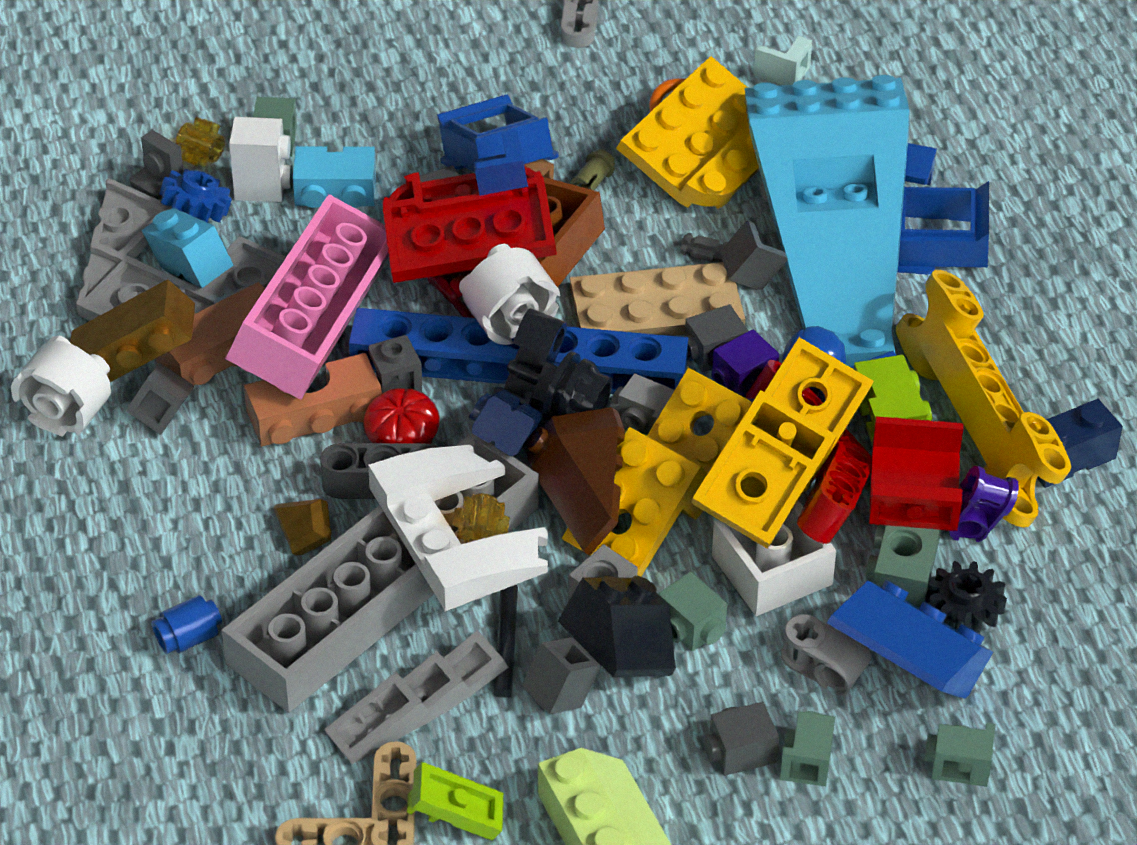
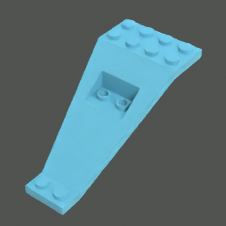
[745,75,910,367]

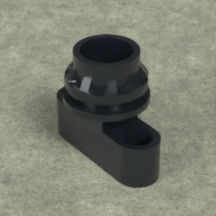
[492,308,613,422]

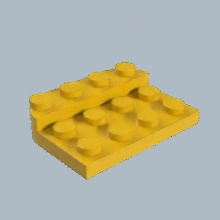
[616,56,759,209]

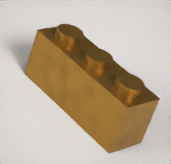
[70,279,195,382]

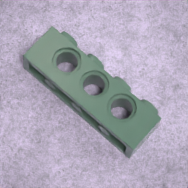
[865,525,942,608]

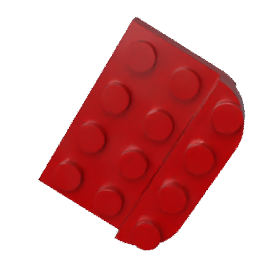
[383,166,557,283]

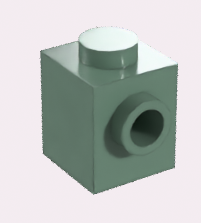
[658,571,728,652]

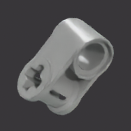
[781,614,871,696]

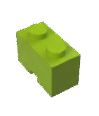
[854,354,932,445]

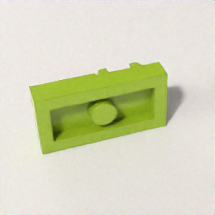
[407,762,503,841]

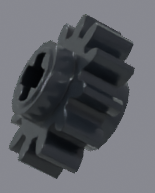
[926,561,1007,633]

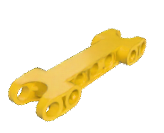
[895,270,1071,527]

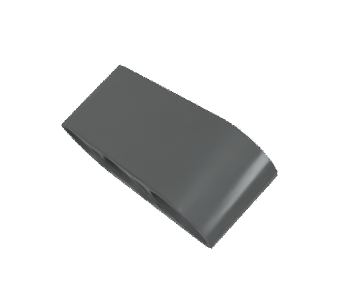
[320,443,438,499]

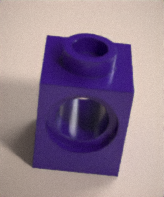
[711,329,779,398]

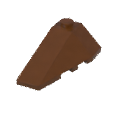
[525,407,625,555]

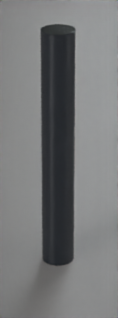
[494,585,518,698]

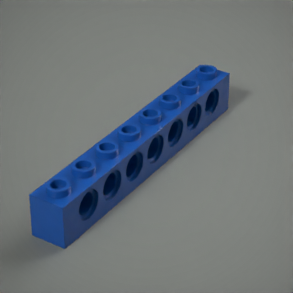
[349,308,688,394]

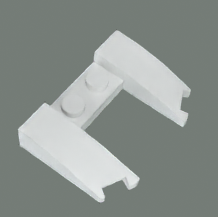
[368,445,548,612]

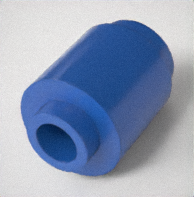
[151,595,222,654]

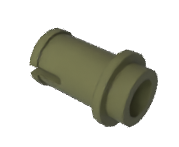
[570,149,615,190]

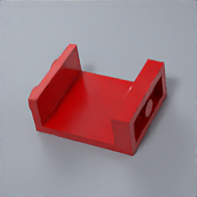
[869,416,964,531]

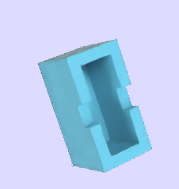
[293,146,376,208]
[142,208,234,288]

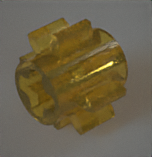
[176,117,225,167]
[452,493,510,543]

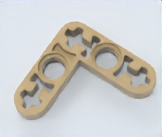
[275,741,417,845]

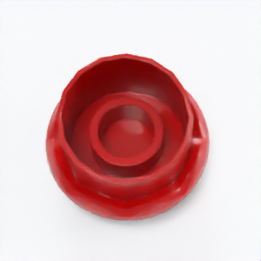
[363,388,440,444]

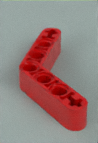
[746,360,872,544]

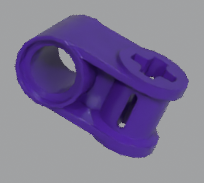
[949,466,1019,542]

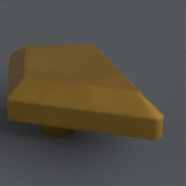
[273,499,332,556]

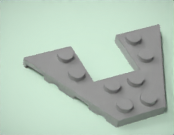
[76,178,286,321]

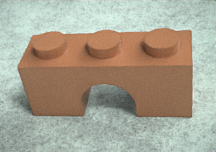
[244,353,382,447]

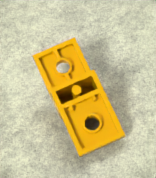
[691,337,874,549]
[561,367,753,577]

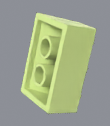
[538,748,671,845]

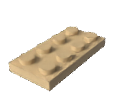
[570,262,745,336]

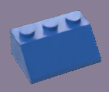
[827,579,993,699]

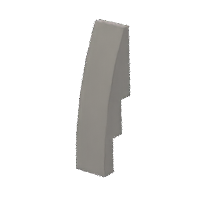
[324,630,509,764]

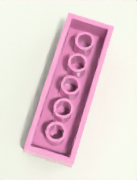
[225,194,389,400]

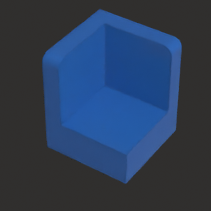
[474,130,528,196]
[905,143,937,185]

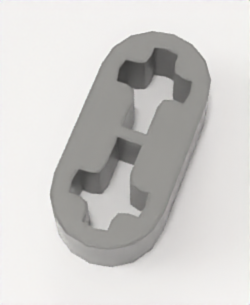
[561,0,598,48]

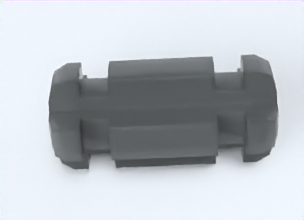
[680,233,728,262]

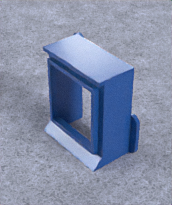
[437,94,559,173]
[897,181,989,275]

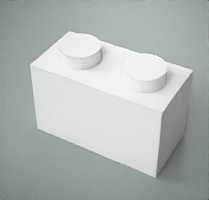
[229,117,293,202]

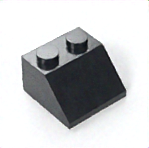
[558,576,676,678]

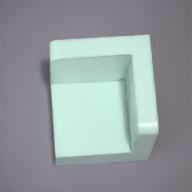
[753,36,812,85]

